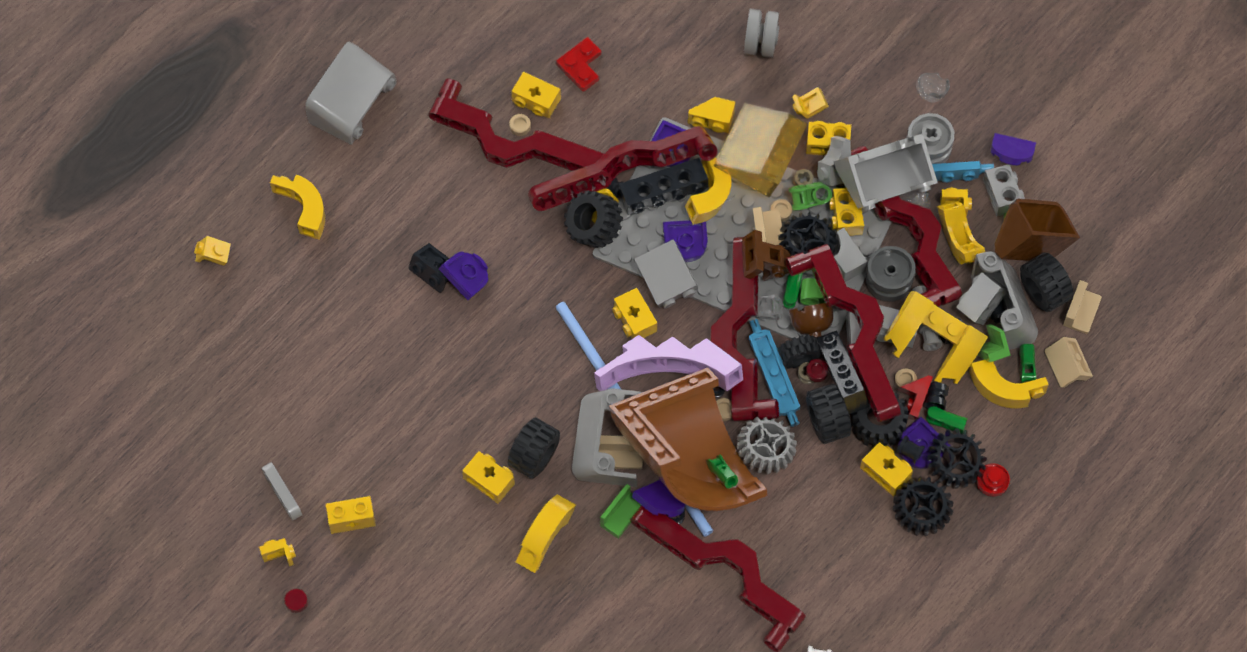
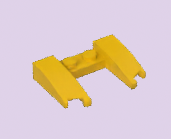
[883,291,988,384]

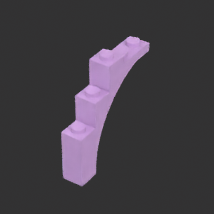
[594,335,743,391]

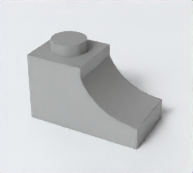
[817,136,851,186]
[834,228,867,282]

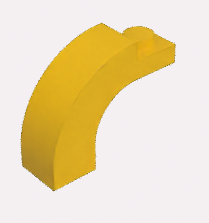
[685,157,732,225]
[270,174,325,240]
[937,200,985,264]
[969,359,1049,409]
[516,494,576,573]

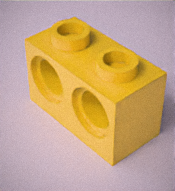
[806,121,851,156]
[829,188,864,236]

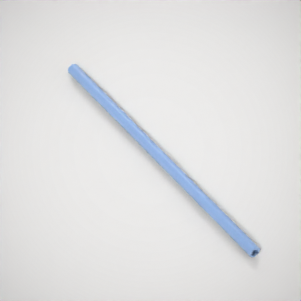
[556,302,713,537]

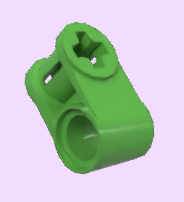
[788,182,832,210]
[800,278,833,307]

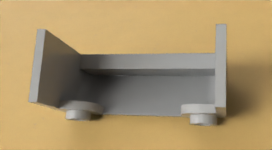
[572,389,643,487]

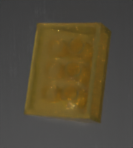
[713,103,807,197]

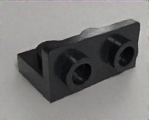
[408,243,450,293]

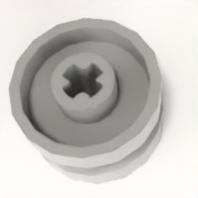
[744,8,779,58]
[907,113,955,164]

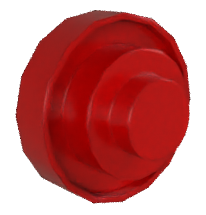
[976,463,1010,497]

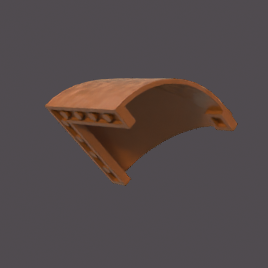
[609,367,768,511]

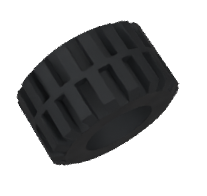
[564,190,623,248]
[1020,252,1074,312]
[806,383,851,444]
[851,392,908,448]
[507,417,560,479]

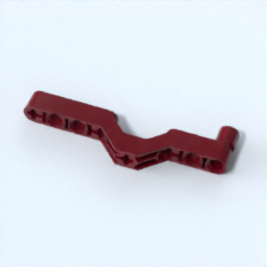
[428,78,604,177]
[528,126,718,211]
[851,146,962,307]
[711,237,779,422]
[785,244,901,422]
[630,505,806,652]

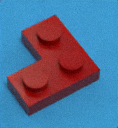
[556,37,601,92]

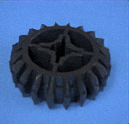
[778,211,837,256]
[926,428,987,489]
[893,476,954,537]

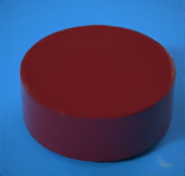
[806,359,829,382]
[284,589,308,613]

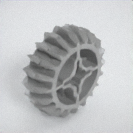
[736,417,797,475]

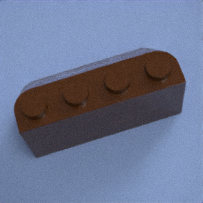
[995,198,1080,261]

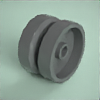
[866,246,915,302]

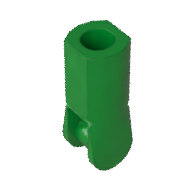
[783,273,803,309]
[1020,344,1036,383]
[926,406,967,434]
[706,454,738,489]

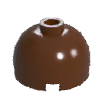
[789,303,833,338]

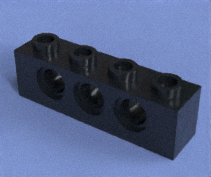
[619,158,708,215]
[816,330,869,415]

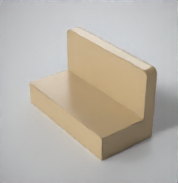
[753,207,783,245]
[1063,280,1102,334]
[1045,337,1093,388]
[599,435,643,469]

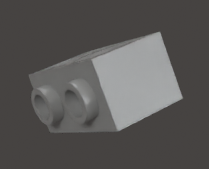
[983,164,1025,217]

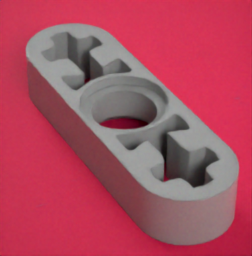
[261,462,302,521]

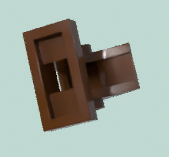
[742,230,790,281]

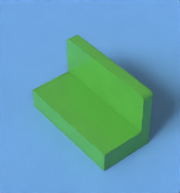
[977,324,1010,362]
[600,484,641,539]

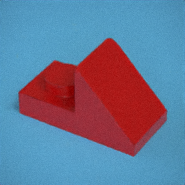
[897,375,933,420]

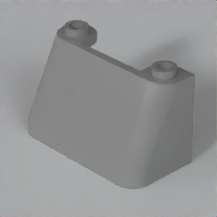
[305,42,396,145]
[833,133,938,211]
[971,251,1038,350]

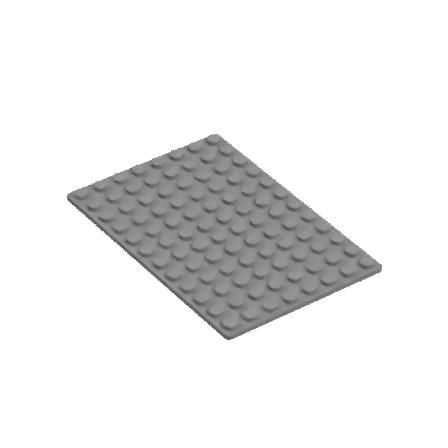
[593,118,892,340]

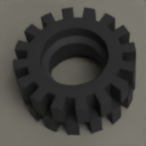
[778,335,821,369]

